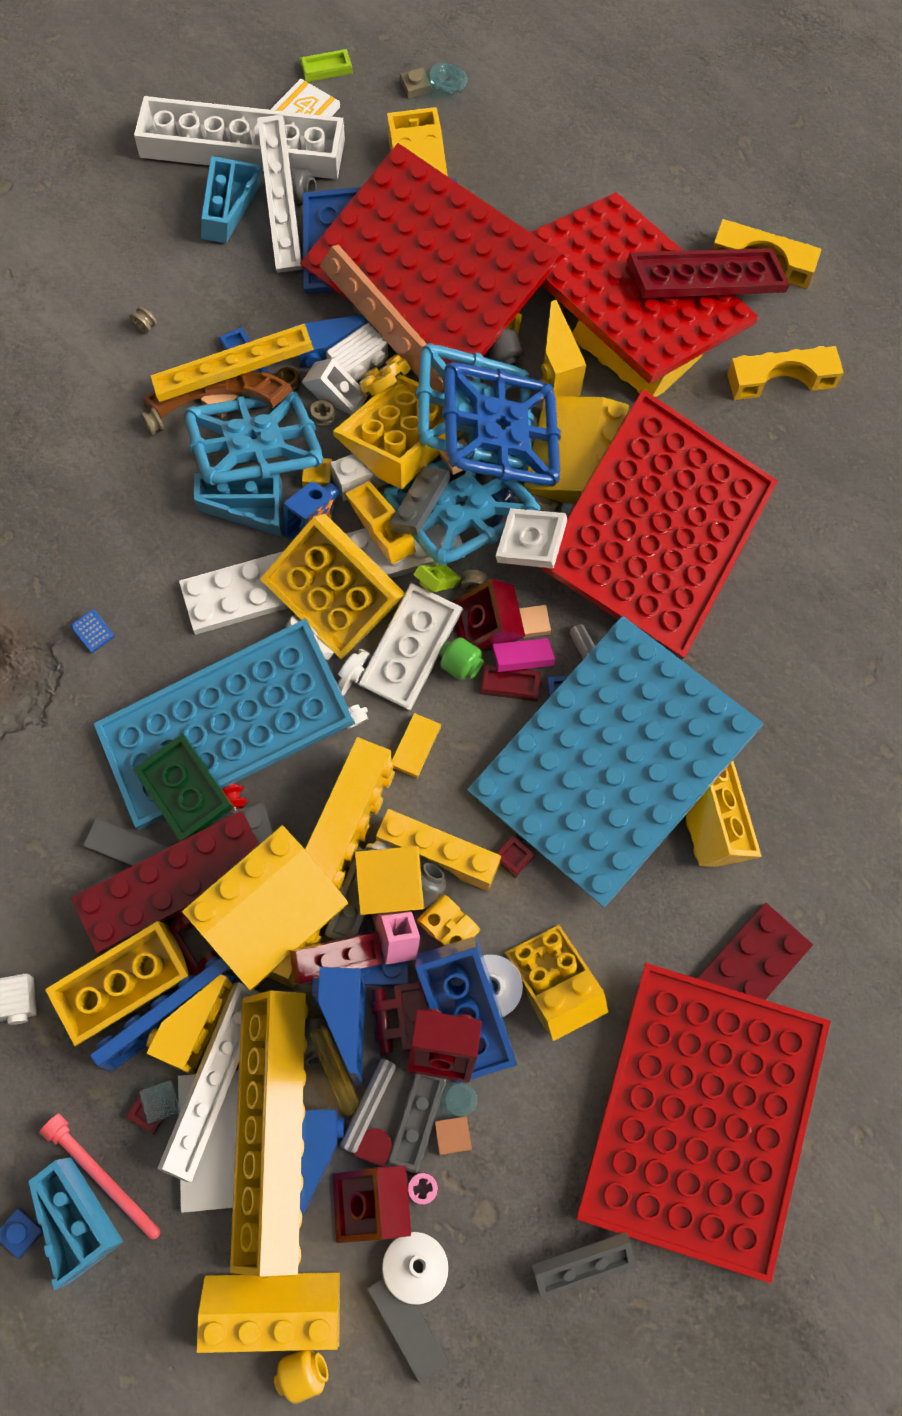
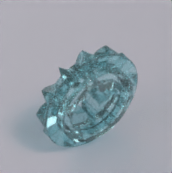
[429,62,468,95]

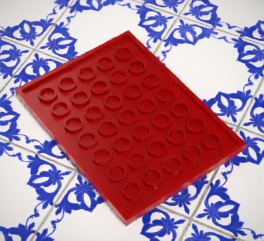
[300,143,562,377]
[530,192,759,384]
[538,389,778,660]
[576,963,831,1283]

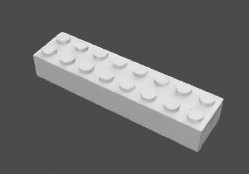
[134,96,345,179]

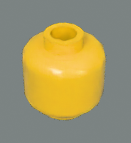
[274,1350,328,1404]

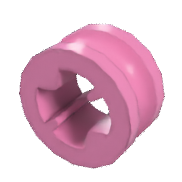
[408,1173,438,1205]

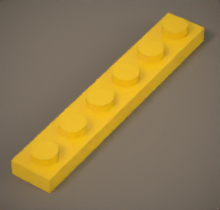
[150,323,314,402]

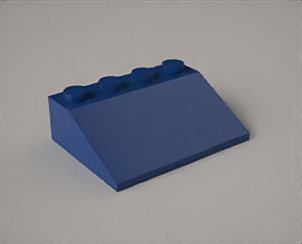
[312,967,366,1086]

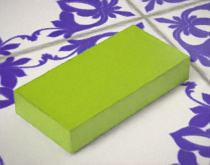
[300,49,353,82]

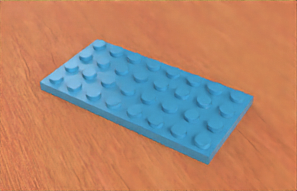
[93,618,355,830]

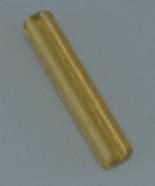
[310,1025,360,1116]

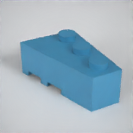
[201,156,262,243]
[194,473,283,537]
[28,1157,124,1291]

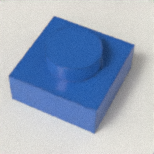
[0,1208,43,1259]

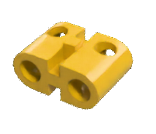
[416,893,480,947]

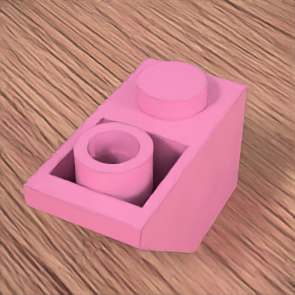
[371,910,420,965]

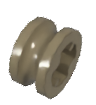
[130,306,157,334]
[310,400,335,427]
[141,408,165,436]
[460,570,487,592]

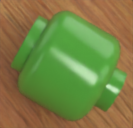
[439,637,484,681]

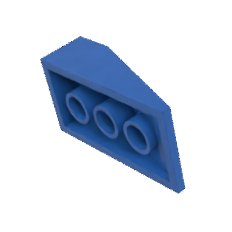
[415,936,517,1084]

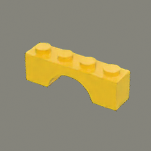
[712,219,822,289]
[727,346,844,400]
[376,809,501,892]

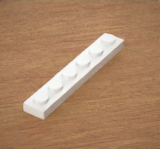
[257,114,303,273]
[157,982,260,1182]

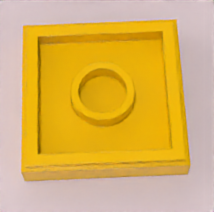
[355,846,424,915]

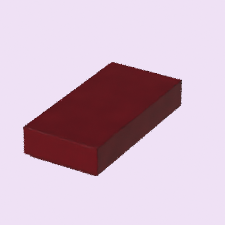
[480,664,541,702]

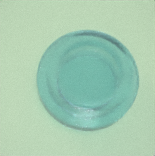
[445,1083,478,1117]

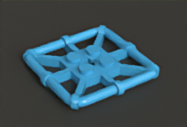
[416,343,534,470]
[185,391,323,485]
[382,449,541,566]

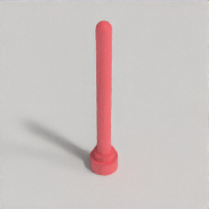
[39,1113,160,1240]

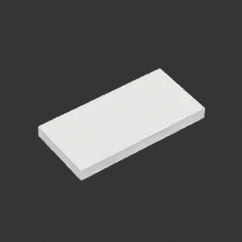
[358,583,463,711]
[178,1070,239,1213]

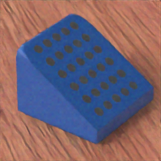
[71,609,115,653]

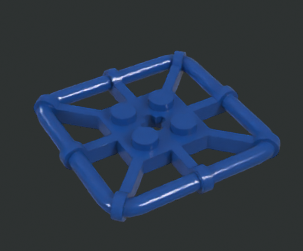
[442,362,561,487]

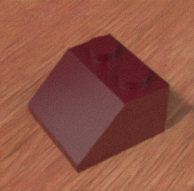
[452,578,526,652]
[406,1009,482,1083]
[332,1166,411,1243]

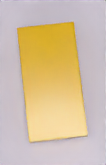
[392,713,441,778]

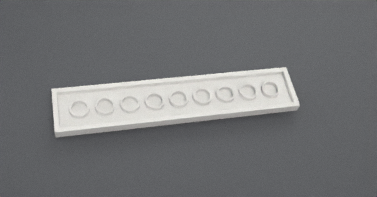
[179,523,465,635]

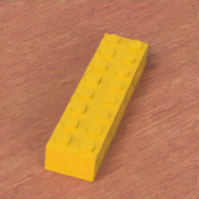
[267,737,395,989]
[230,990,308,1276]

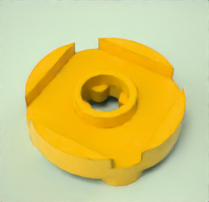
[359,354,411,397]

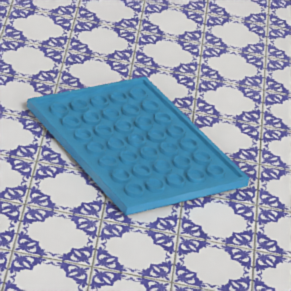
[467,616,763,908]

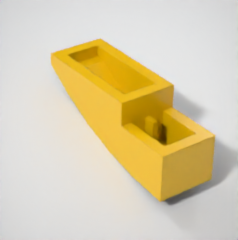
[345,481,416,565]

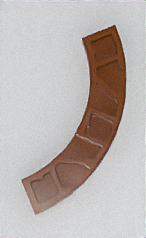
[141,371,293,419]

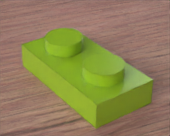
[413,562,462,592]

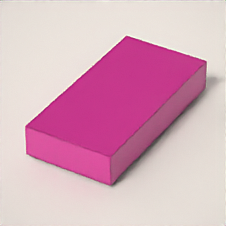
[492,638,555,672]

